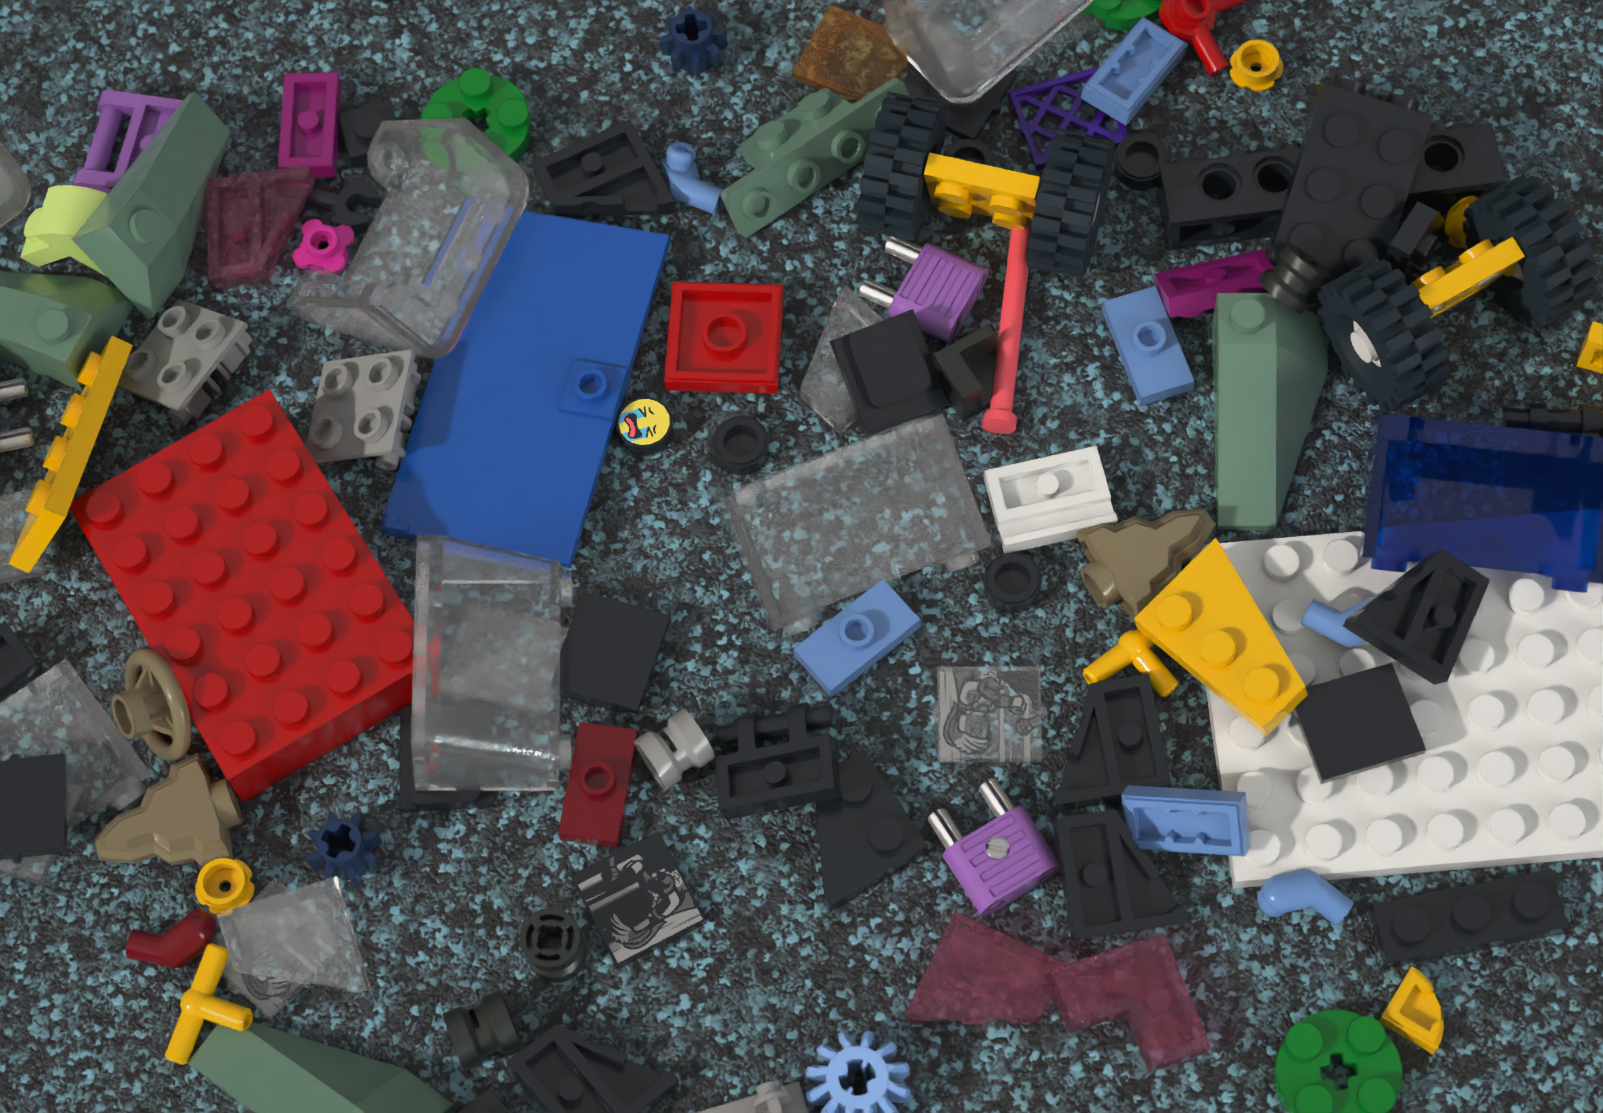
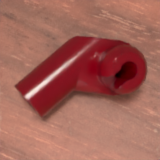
[126,909,217,968]

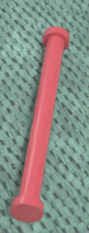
[982,221,1032,434]

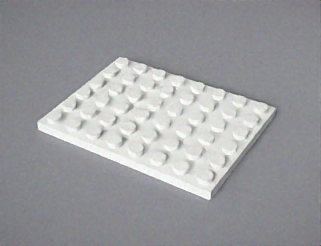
[1189,510,1603,888]

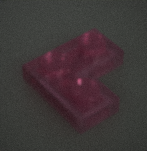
[1047,933,1211,1073]

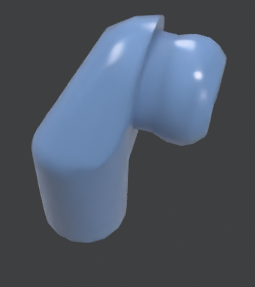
[662,142,724,215]
[1301,596,1375,647]
[1257,868,1354,925]

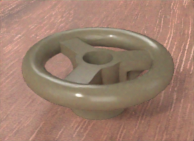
[112,648,192,762]

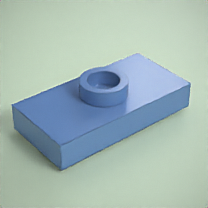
[1081,17,1188,126]
[1102,286,1195,406]
[793,579,921,698]
[1121,785,1250,856]

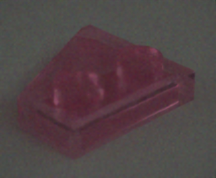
[207,165,315,288]
[904,911,1066,1025]

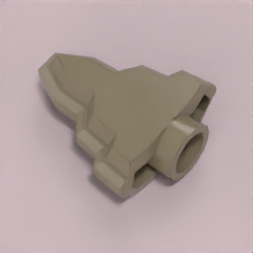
[1076,508,1216,620]
[94,753,243,868]

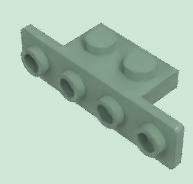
[721,78,909,238]

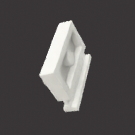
[984,446,1118,554]

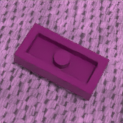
[278,72,342,178]
[1154,249,1274,318]

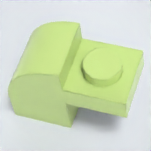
[21,185,108,276]

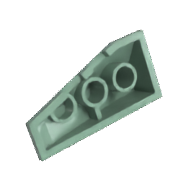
[1212,293,1328,531]

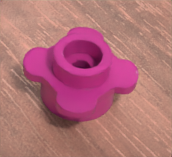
[293,219,355,275]

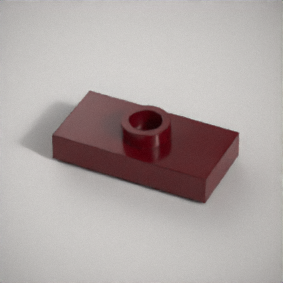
[558,722,640,848]

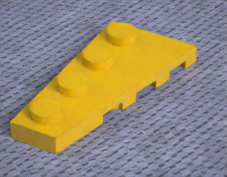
[8,336,133,573]

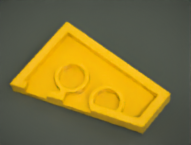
[1134,537,1308,737]

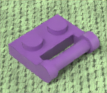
[72,90,183,194]

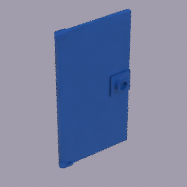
[379,203,671,568]

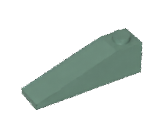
[72,92,231,319]
[0,271,134,391]
[187,1022,455,1113]

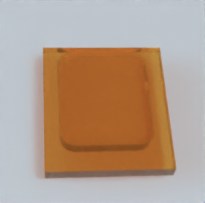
[792,5,917,103]

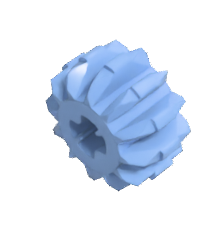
[806,1030,911,1113]

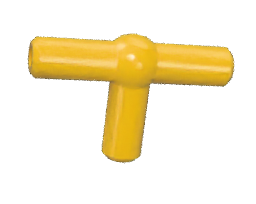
[1083,629,1179,697]
[165,943,253,1065]

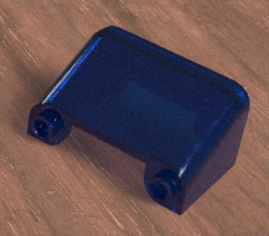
[1360,412,1603,593]

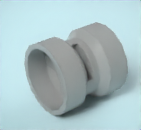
[634,709,716,790]

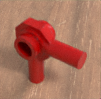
[1159,0,1246,77]

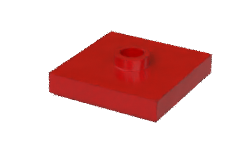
[664,281,785,394]

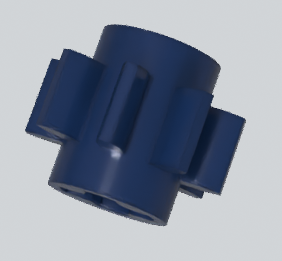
[659,6,728,77]
[306,812,383,888]

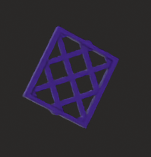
[1008,66,1129,171]

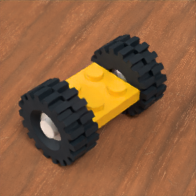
[857,92,1115,279]
[1317,175,1598,412]

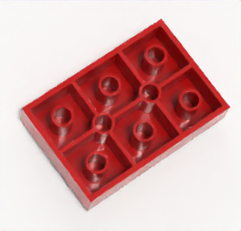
[70,389,447,803]

